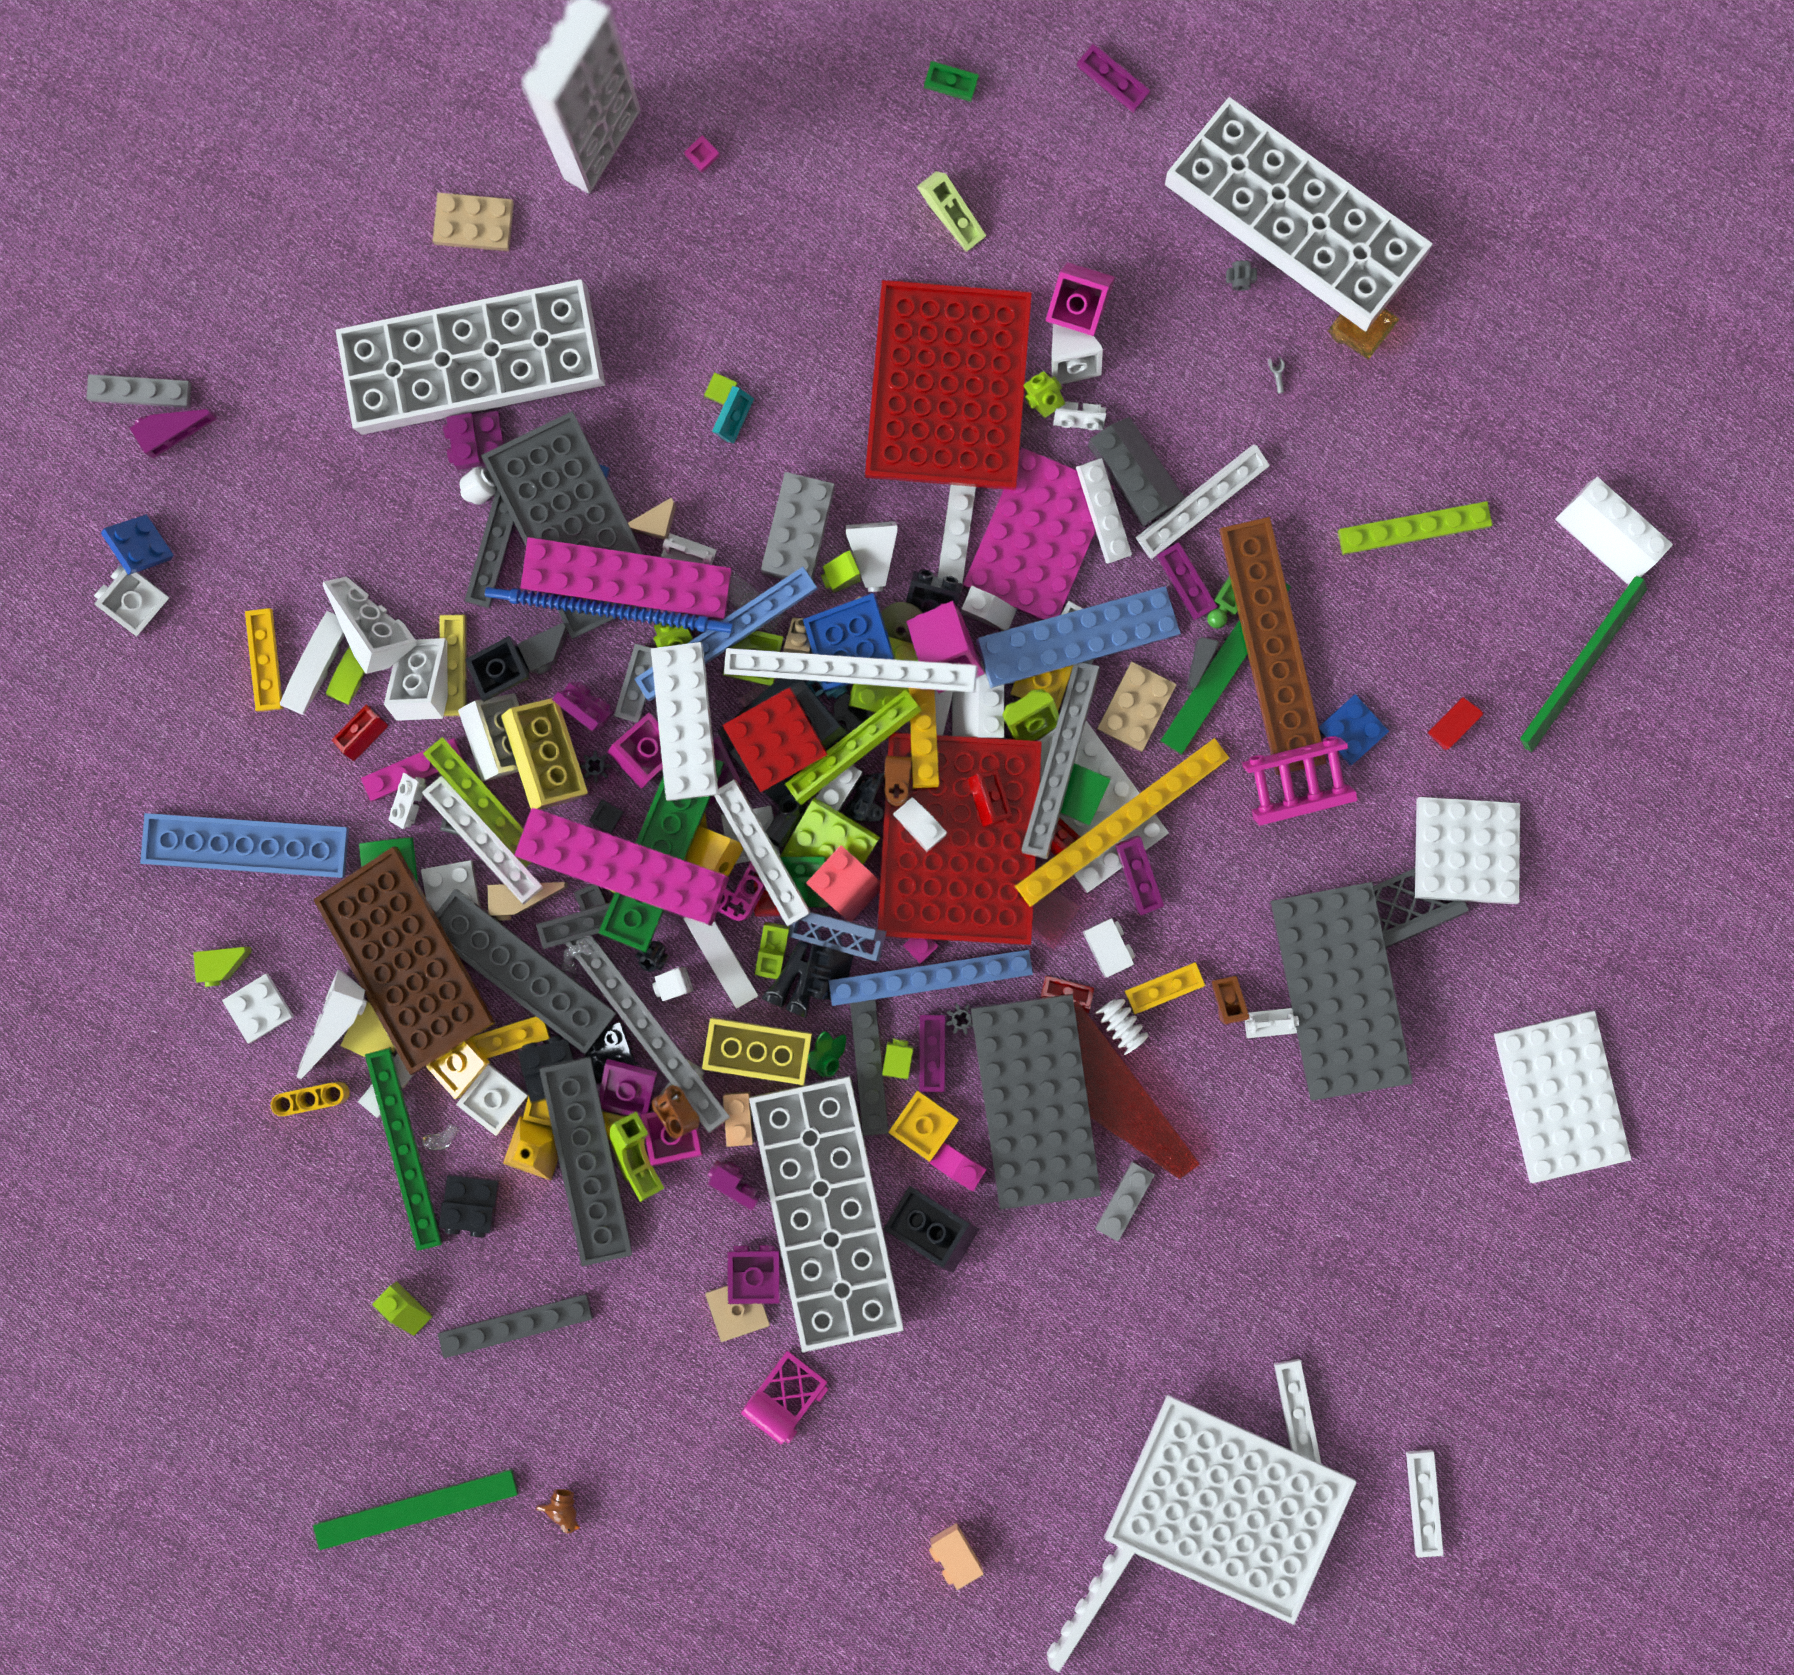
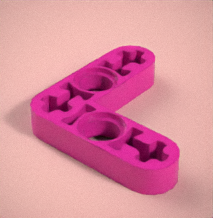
[718,862,766,921]

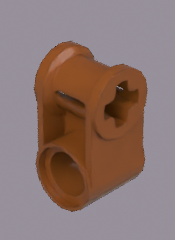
[885,756,912,806]
[652,1085,700,1138]

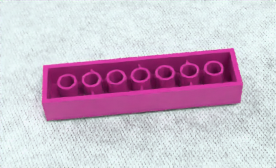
[521,537,732,619]
[514,807,729,926]

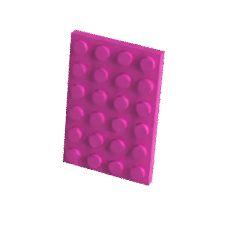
[963,448,1114,620]

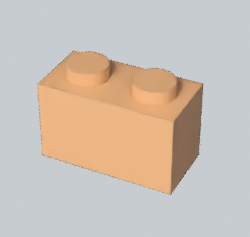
[723,1091,754,1147]
[929,1523,984,1590]

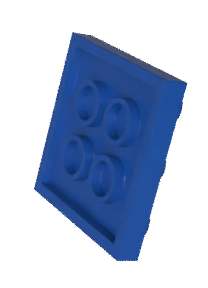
[803,593,895,692]

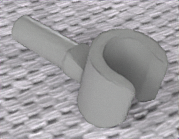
[1268,356,1285,393]

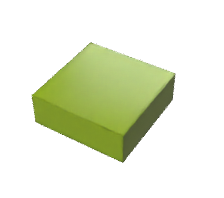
[704,372,738,405]

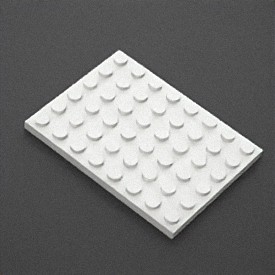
[1104,1395,1357,1625]

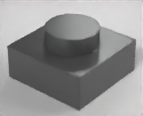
[573,884,607,911]

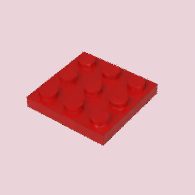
[723,687,828,792]

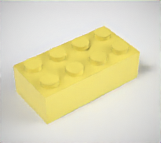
[501,698,588,810]
[702,1017,813,1085]

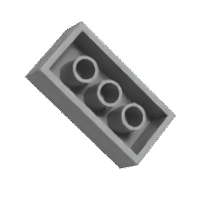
[761,472,835,580]

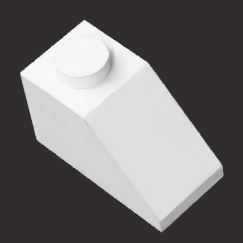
[961,586,1017,631]
[893,797,947,852]

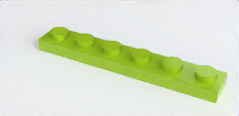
[1338,501,1492,555]
[785,689,922,805]
[423,737,532,868]

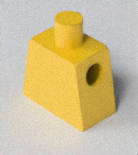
[686,826,744,877]

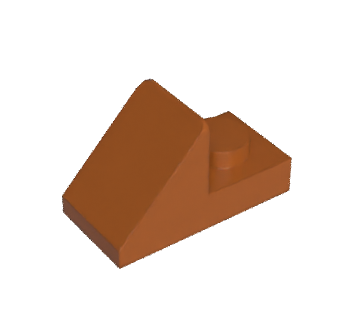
[1212,976,1250,1025]

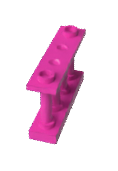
[1242,736,1358,826]

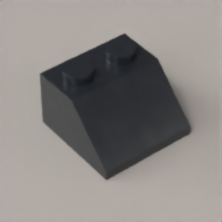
[465,636,529,702]

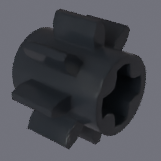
[580,751,613,783]
[635,941,669,972]

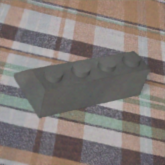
[1088,417,1185,527]

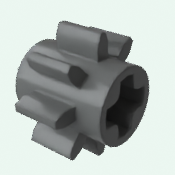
[1226,261,1257,291]
[946,1004,973,1035]

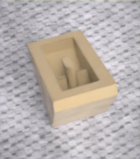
[628,498,676,540]

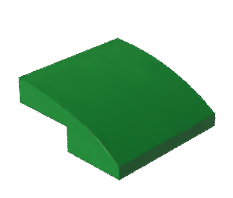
[1060,763,1111,826]
[359,837,418,883]
[780,857,831,907]

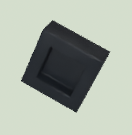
[589,799,624,834]

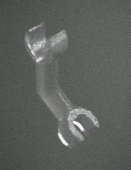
[560,936,596,979]

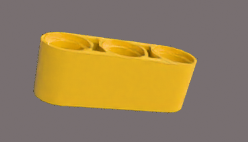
[271,1081,350,1116]

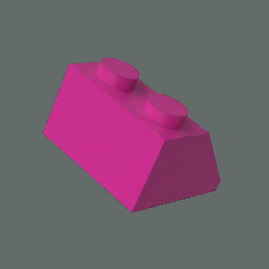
[607,713,663,789]
[641,1112,704,1167]

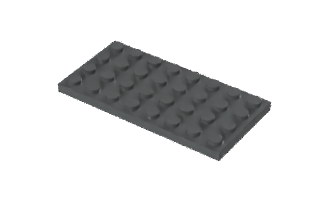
[481,411,643,639]
[1271,882,1413,1101]
[971,994,1101,1209]

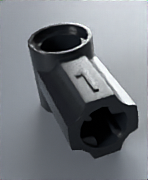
[765,794,806,848]

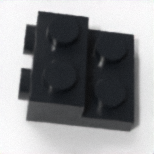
[906,569,963,614]
[518,1036,573,1104]
[439,1174,499,1237]

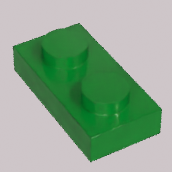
[924,61,979,102]

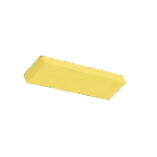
[440,615,467,716]

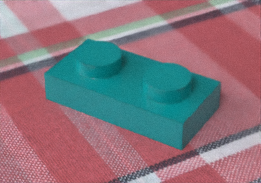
[712,386,754,444]

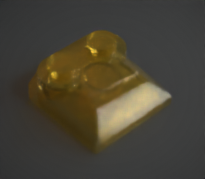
[1328,308,1399,360]

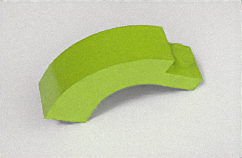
[610,1112,664,1202]

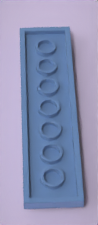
[976,586,1180,688]
[140,813,349,878]

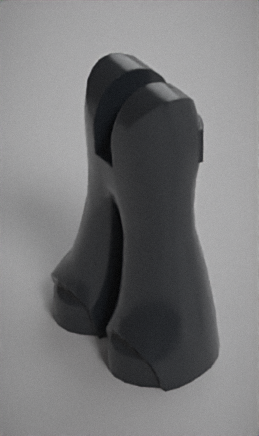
[761,940,810,1018]

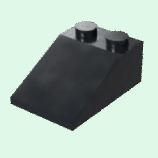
[883,1185,980,1273]

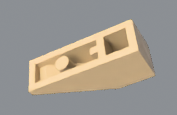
[488,882,568,921]

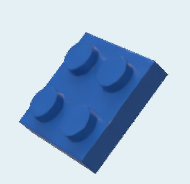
[101,514,174,575]
[1318,694,1389,766]

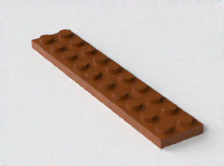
[1219,517,1327,775]

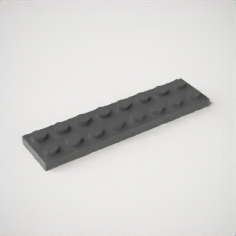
[435,889,617,1054]
[539,1056,632,1266]

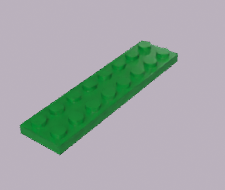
[598,759,725,953]

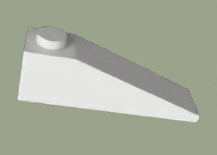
[323,577,417,674]
[297,970,367,1079]

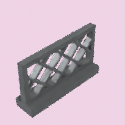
[1373,868,1469,948]

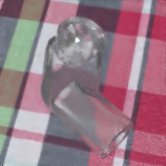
[422,1123,460,1151]

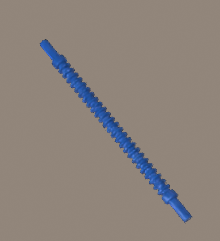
[485,587,734,633]

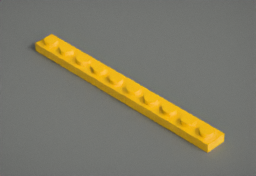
[1015,738,1229,907]

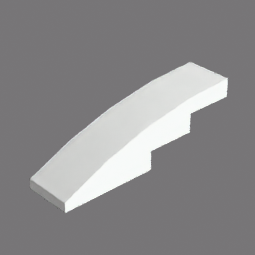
[280,611,345,715]
[683,916,758,1009]

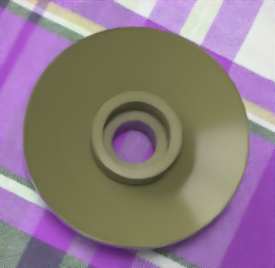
[881,602,923,644]

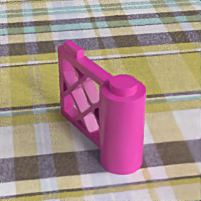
[740,1351,828,1445]

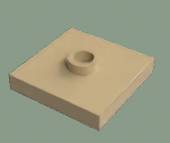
[705,1285,770,1342]

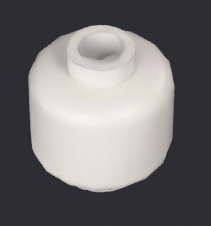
[460,467,497,505]

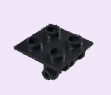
[845,773,885,822]
[801,944,854,1000]
[585,1022,638,1084]

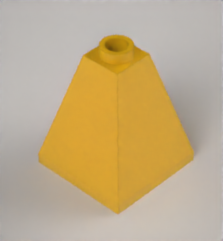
[503,1115,559,1180]

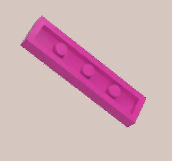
[361,738,465,802]

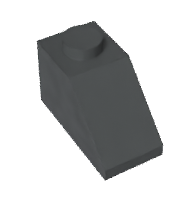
[517,623,568,675]

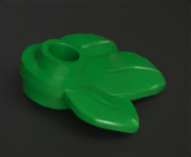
[808,1031,846,1077]

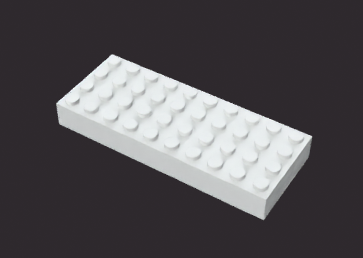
[523,0,641,194]
[1165,97,1432,332]
[336,279,605,435]
[749,1075,903,1352]

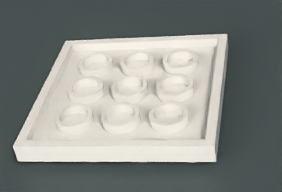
[1415,797,1520,904]

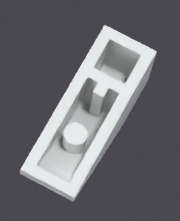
[653,967,694,1001]

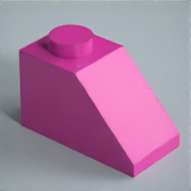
[929,1142,986,1191]

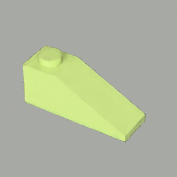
[917,171,986,251]

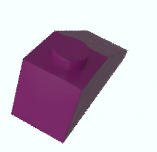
[129,409,217,458]

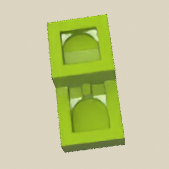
[326,646,365,705]
[755,922,790,979]

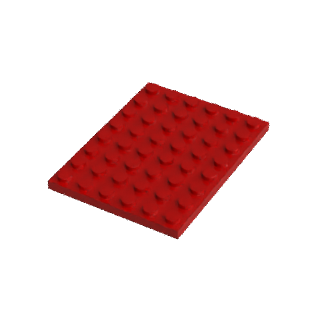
[865,280,1032,490]
[878,733,1042,945]

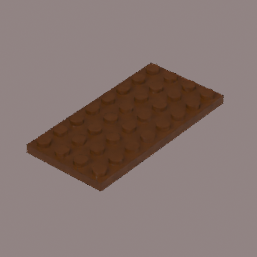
[313,847,496,1075]

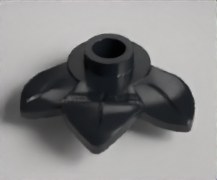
[833,693,872,732]

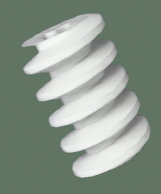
[1095,999,1149,1055]

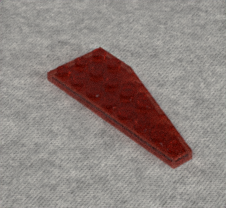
[1074,1000,1200,1179]

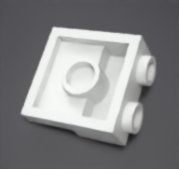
[94,565,169,637]

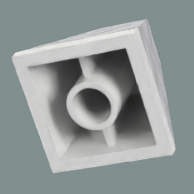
[1052,324,1103,384]
[846,521,897,592]

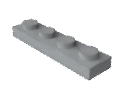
[86,374,191,408]

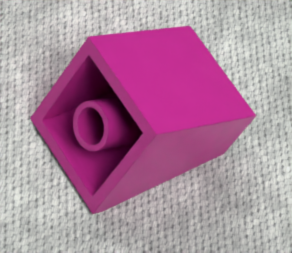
[1045,262,1115,336]
[906,601,985,693]

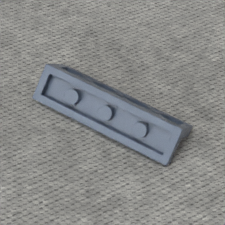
[788,911,887,961]

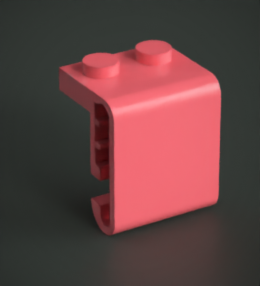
[807,845,880,922]

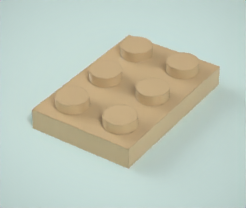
[433,193,514,251]
[1097,661,1176,752]

